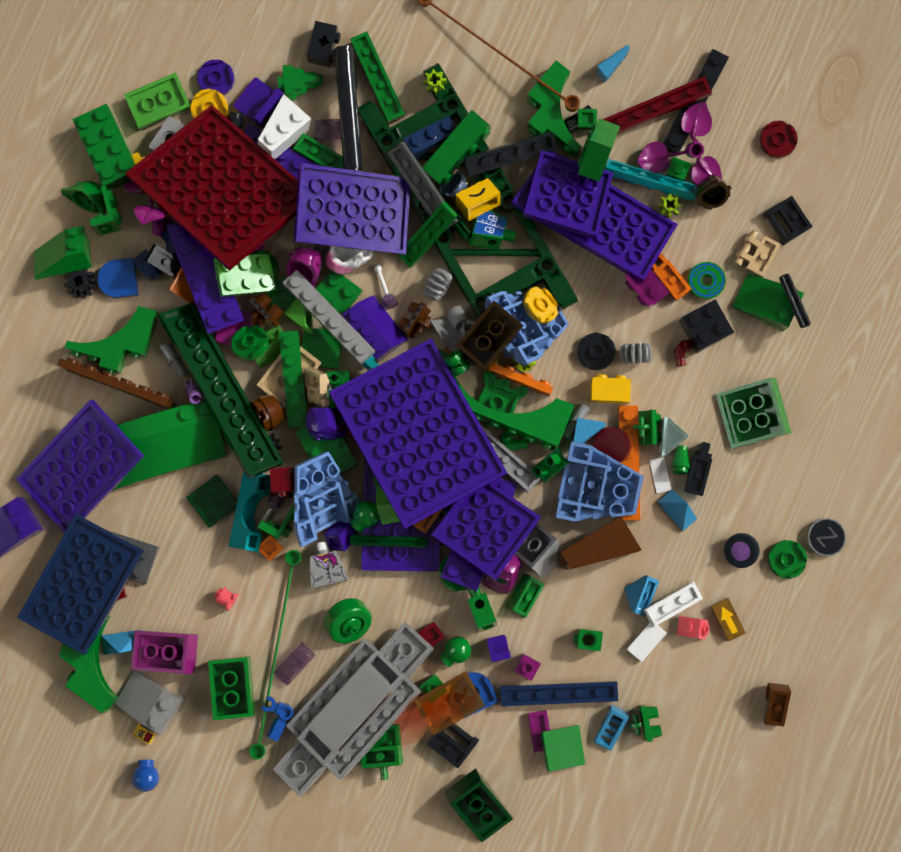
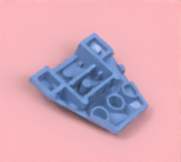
[486,291,569,366]
[555,441,644,522]
[294,451,360,547]

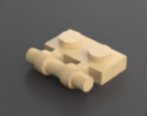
[734,230,781,278]
[304,367,329,407]

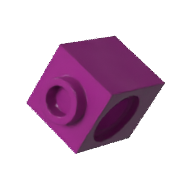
[514,653,541,681]

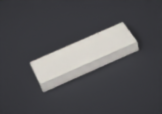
[643,582,703,627]

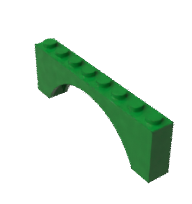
[438,349,575,451]

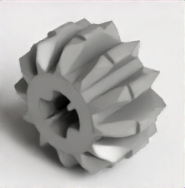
[423,268,452,301]
[620,343,652,364]

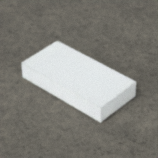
[627,622,667,662]

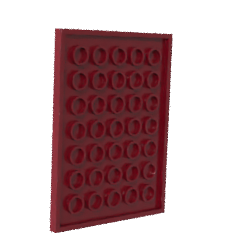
[126,105,298,271]

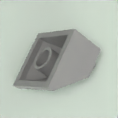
[515,523,559,579]

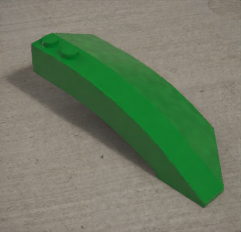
[113,400,226,490]

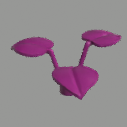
[637,102,722,185]
[124,181,172,236]

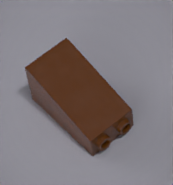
[557,516,642,570]

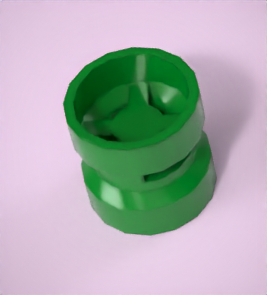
[444,350,470,377]

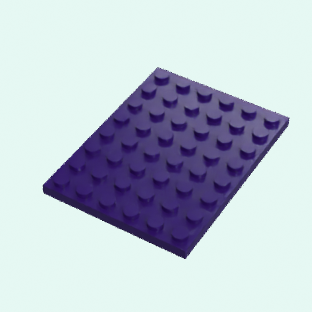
[329,338,507,530]

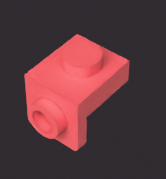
[677,616,709,639]

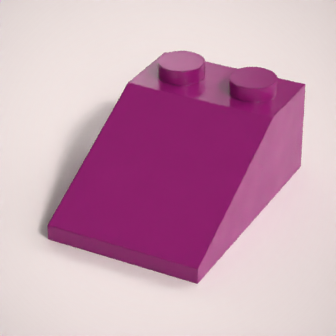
[131,630,198,674]

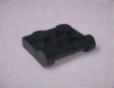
[762,196,813,246]
[427,716,479,768]

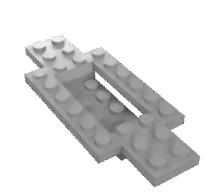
[273,622,434,797]

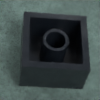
[679,299,734,354]

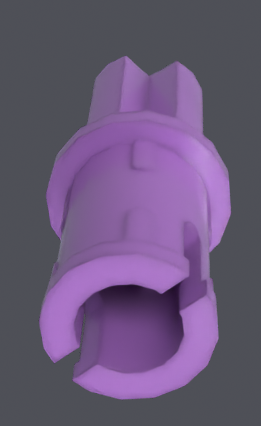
[185,378,202,404]

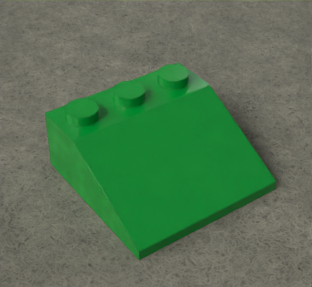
[716,378,791,449]

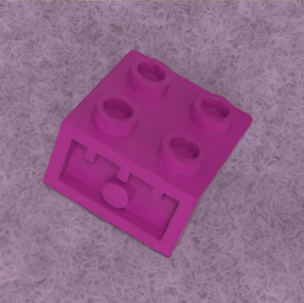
[625,269,670,307]

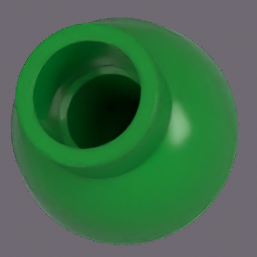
[350,501,380,532]
[440,636,471,667]

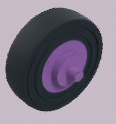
[724,533,760,568]

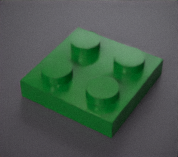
[316,270,363,317]

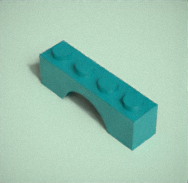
[228,471,271,552]

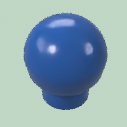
[132,760,159,792]

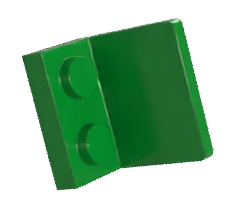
[89,185,123,236]
[258,503,294,540]

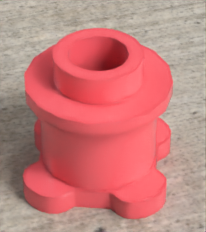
[214,586,239,611]

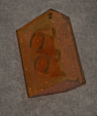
[414,671,485,736]

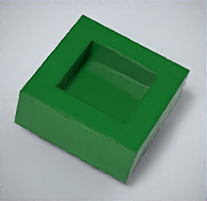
[577,109,597,129]
[666,157,691,181]

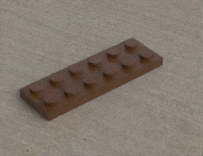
[57,357,175,409]

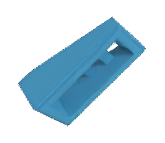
[596,45,630,83]
[594,705,629,751]

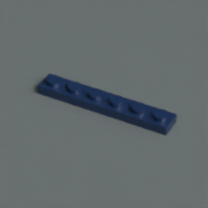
[500,681,618,706]

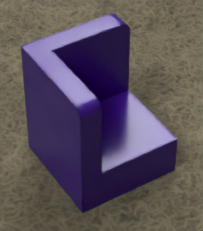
[324,521,356,552]
[486,635,511,662]

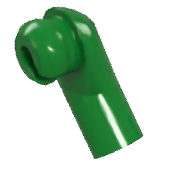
[500,432,527,451]

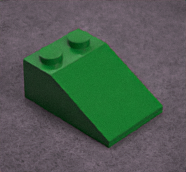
[34,226,92,280]
[732,273,804,331]

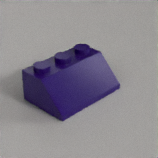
[342,295,408,363]

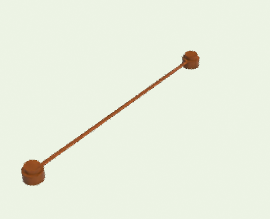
[417,0,580,112]

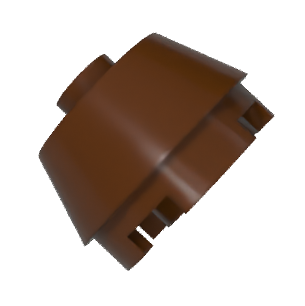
[250,395,284,431]

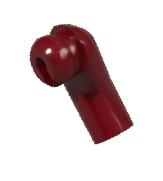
[674,340,693,367]

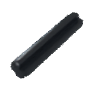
[779,273,811,328]

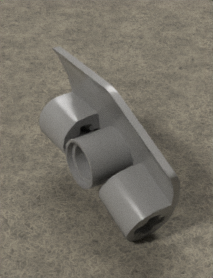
[431,306,478,367]

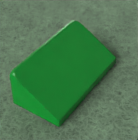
[506,573,545,618]

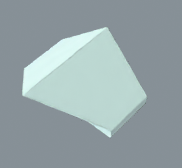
[659,417,689,457]

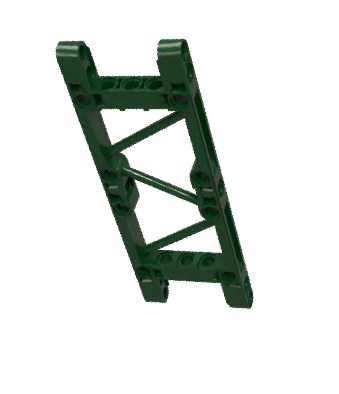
[358,63,578,319]

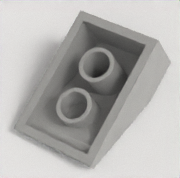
[115,670,184,735]

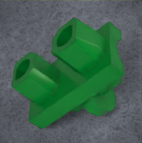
[633,409,662,446]
[532,447,569,483]
[628,704,662,742]

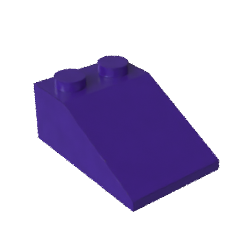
[0,497,44,558]

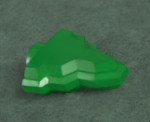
[277,65,324,101]

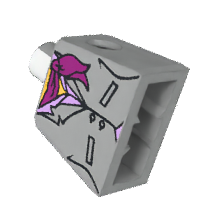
[310,541,349,588]

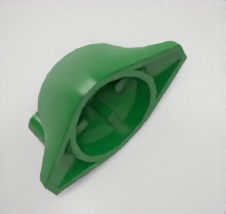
[61,181,105,214]

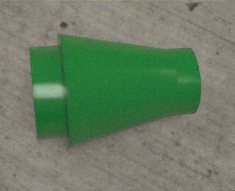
[671,445,690,475]

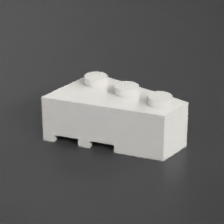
[257,94,311,159]

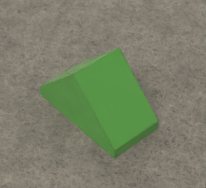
[284,299,313,335]
[376,486,400,525]

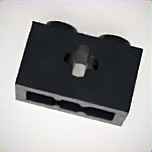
[307,21,341,67]

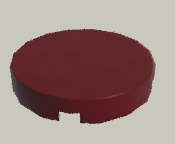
[759,120,798,159]
[593,427,632,463]

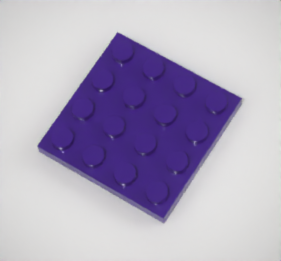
[522,150,613,240]
[432,483,541,581]

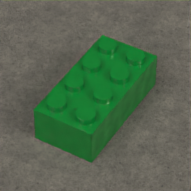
[72,103,136,190]

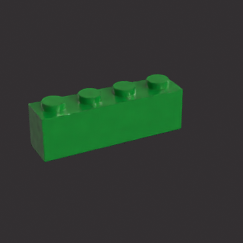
[422,110,491,186]

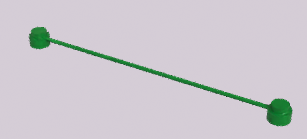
[249,550,301,760]

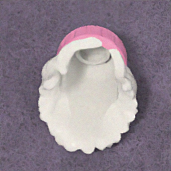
[325,247,373,275]

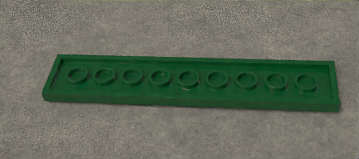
[158,302,283,479]

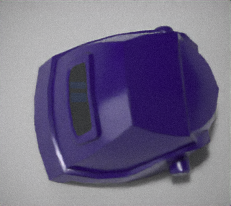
[305,407,347,441]

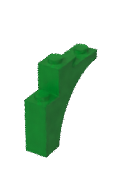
[527,60,582,157]
[64,306,159,375]
[58,615,119,714]

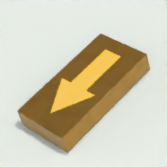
[710,598,746,642]

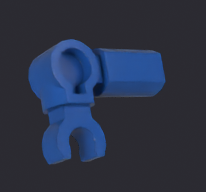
[262,696,293,741]

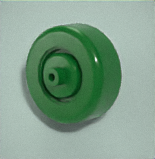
[324,598,372,644]

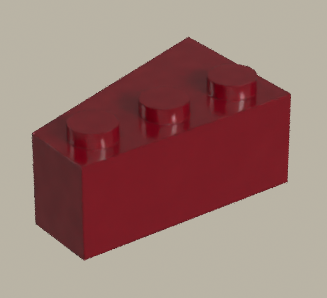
[270,467,295,499]

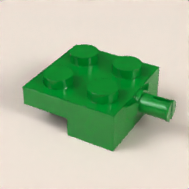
[361,724,403,780]

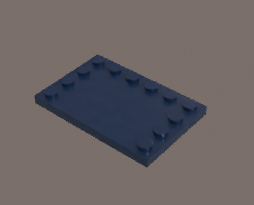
[17,514,144,655]

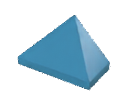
[573,418,606,444]
[657,490,697,531]
[624,575,659,617]
[102,630,141,655]

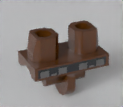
[248,293,283,327]
[398,302,432,339]

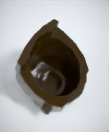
[695,174,732,210]

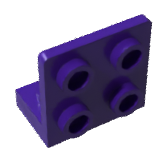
[233,77,283,128]

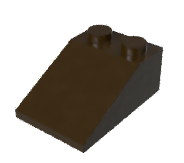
[456,300,524,372]

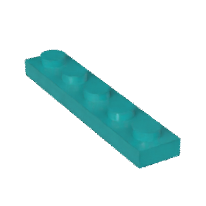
[605,159,697,201]

